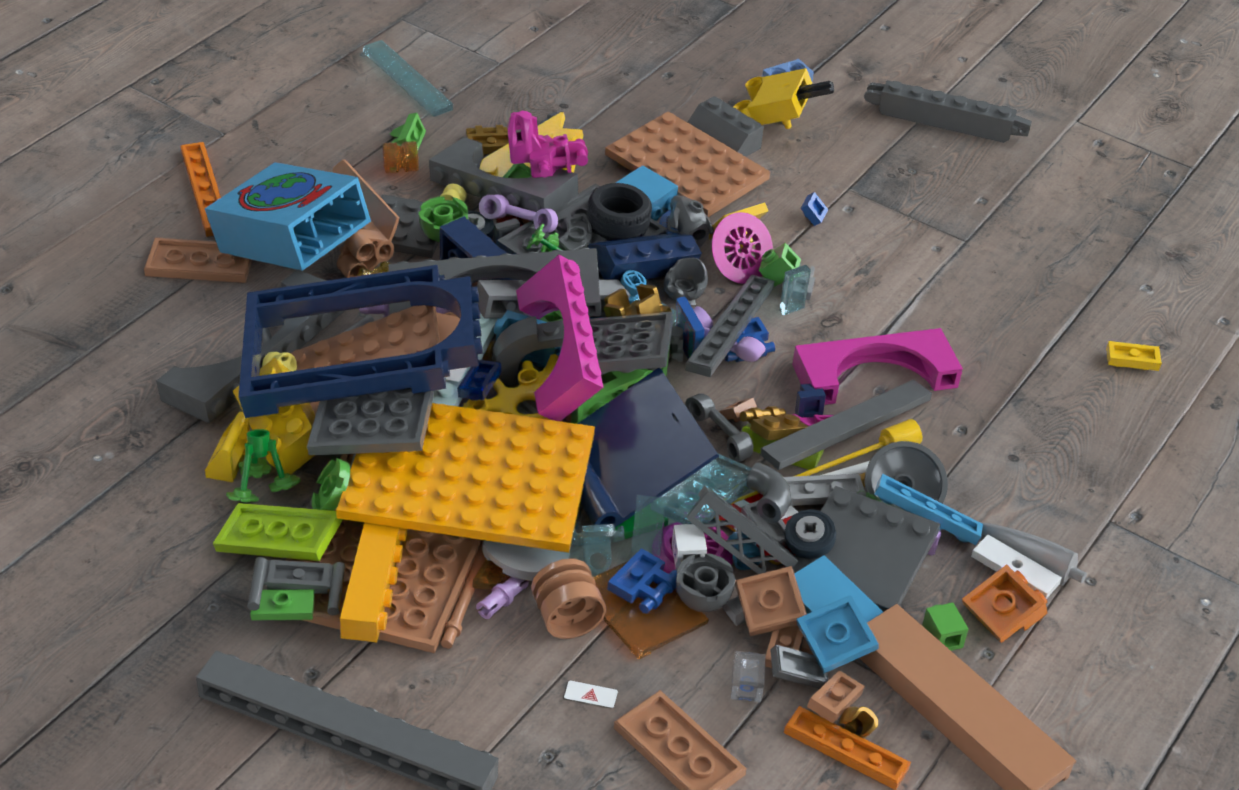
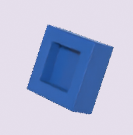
[800,192,828,226]

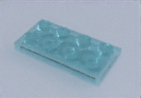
[651,454,752,525]

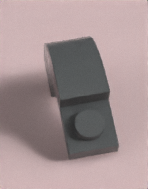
[492,316,564,386]

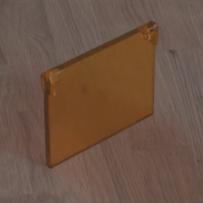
[594,561,709,659]

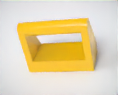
[205,412,250,483]

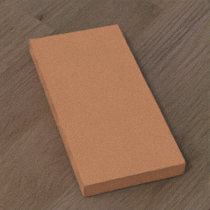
[144,238,252,283]
[614,690,747,790]

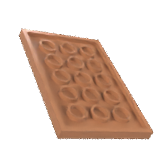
[605,111,770,217]
[291,305,440,415]

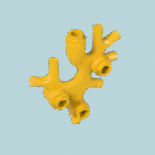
[463,354,559,420]

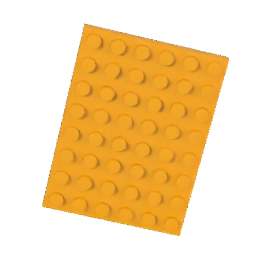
[336,403,595,553]

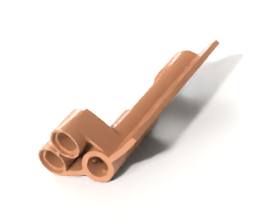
[333,160,400,278]

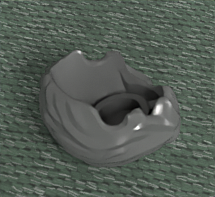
[664,257,708,301]

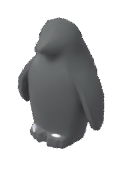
[668,195,714,247]

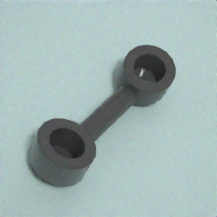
[685,394,753,464]

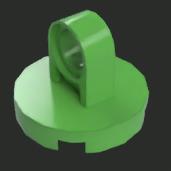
[312,458,350,511]

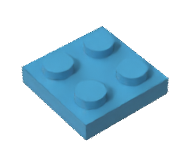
[797,595,879,673]

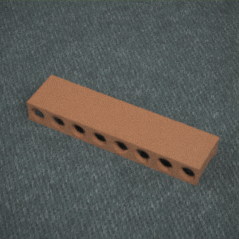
[859,604,1077,790]

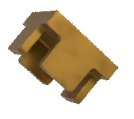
[604,284,673,317]

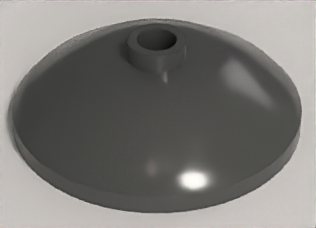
[865,441,948,510]

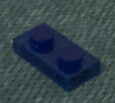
[457,360,502,401]

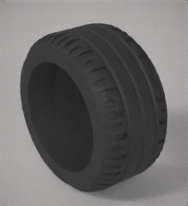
[586,183,652,241]

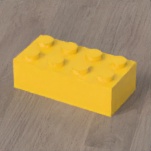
[233,358,316,475]

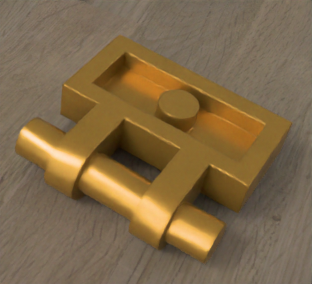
[466,125,509,155]
[740,406,808,440]

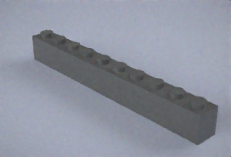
[196,651,499,790]

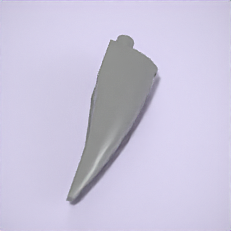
[980,522,1087,585]

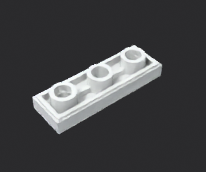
[971,535,1062,599]

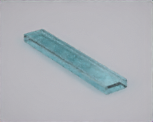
[363,40,453,117]

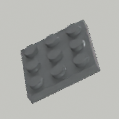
[381,194,439,258]

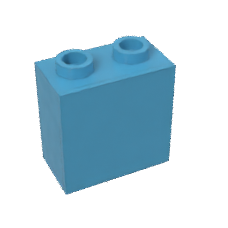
[616,165,678,221]

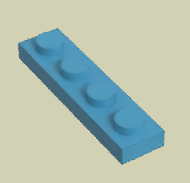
[874,474,983,545]

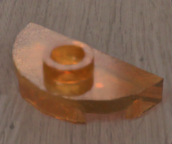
[472,560,511,589]

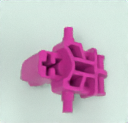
[507,110,588,178]

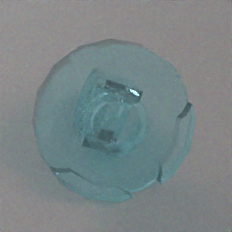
[571,524,625,575]

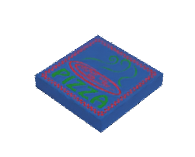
[676,296,705,359]

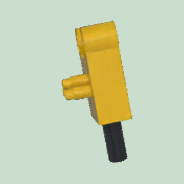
[733,68,834,129]

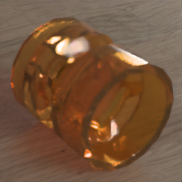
[383,141,419,173]

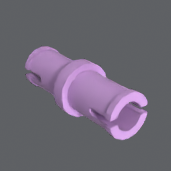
[476,577,529,619]

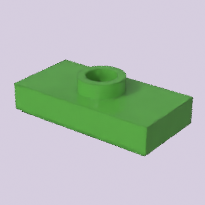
[251,589,315,620]

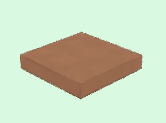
[735,566,807,637]

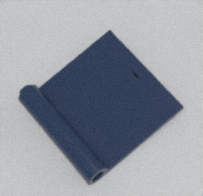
[578,367,719,533]

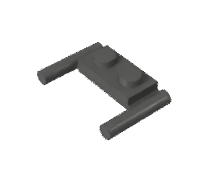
[247,557,345,615]

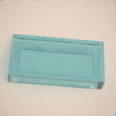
[779,265,811,315]
[631,495,666,556]

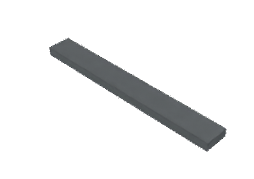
[685,275,775,377]
[760,379,932,470]

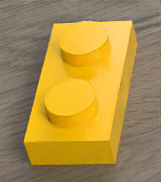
[1106,341,1162,371]

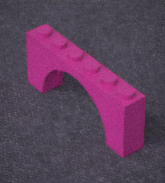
[516,255,604,421]
[792,328,963,405]

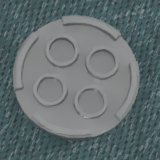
[482,540,570,581]

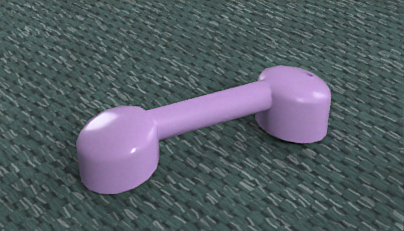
[479,195,558,233]
[693,306,765,362]

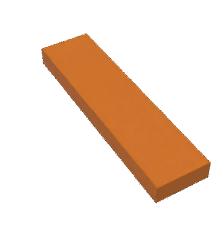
[784,706,911,790]

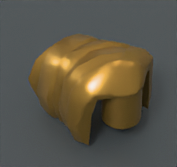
[839,706,878,739]

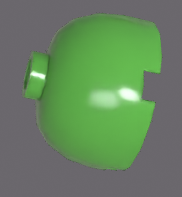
[418,197,468,242]

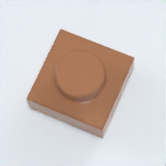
[719,398,757,422]

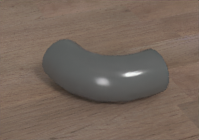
[747,462,792,523]

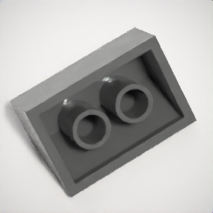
[687,96,764,157]

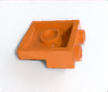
[962,564,1048,643]

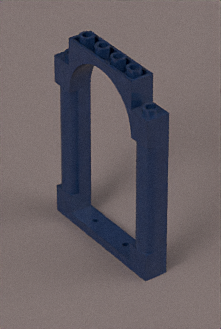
[238,265,483,418]

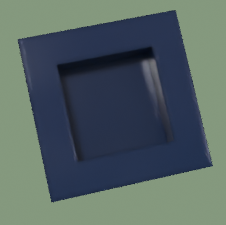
[795,383,826,417]

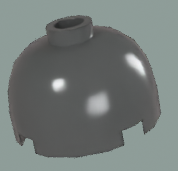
[676,553,735,612]

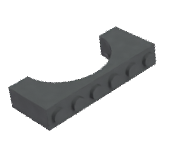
[429,137,578,212]

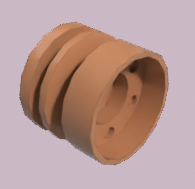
[531,558,606,639]

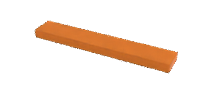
[180,142,221,237]

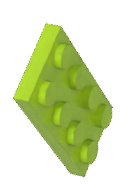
[213,503,343,561]

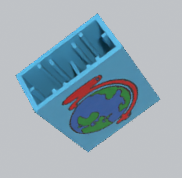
[205,162,371,271]

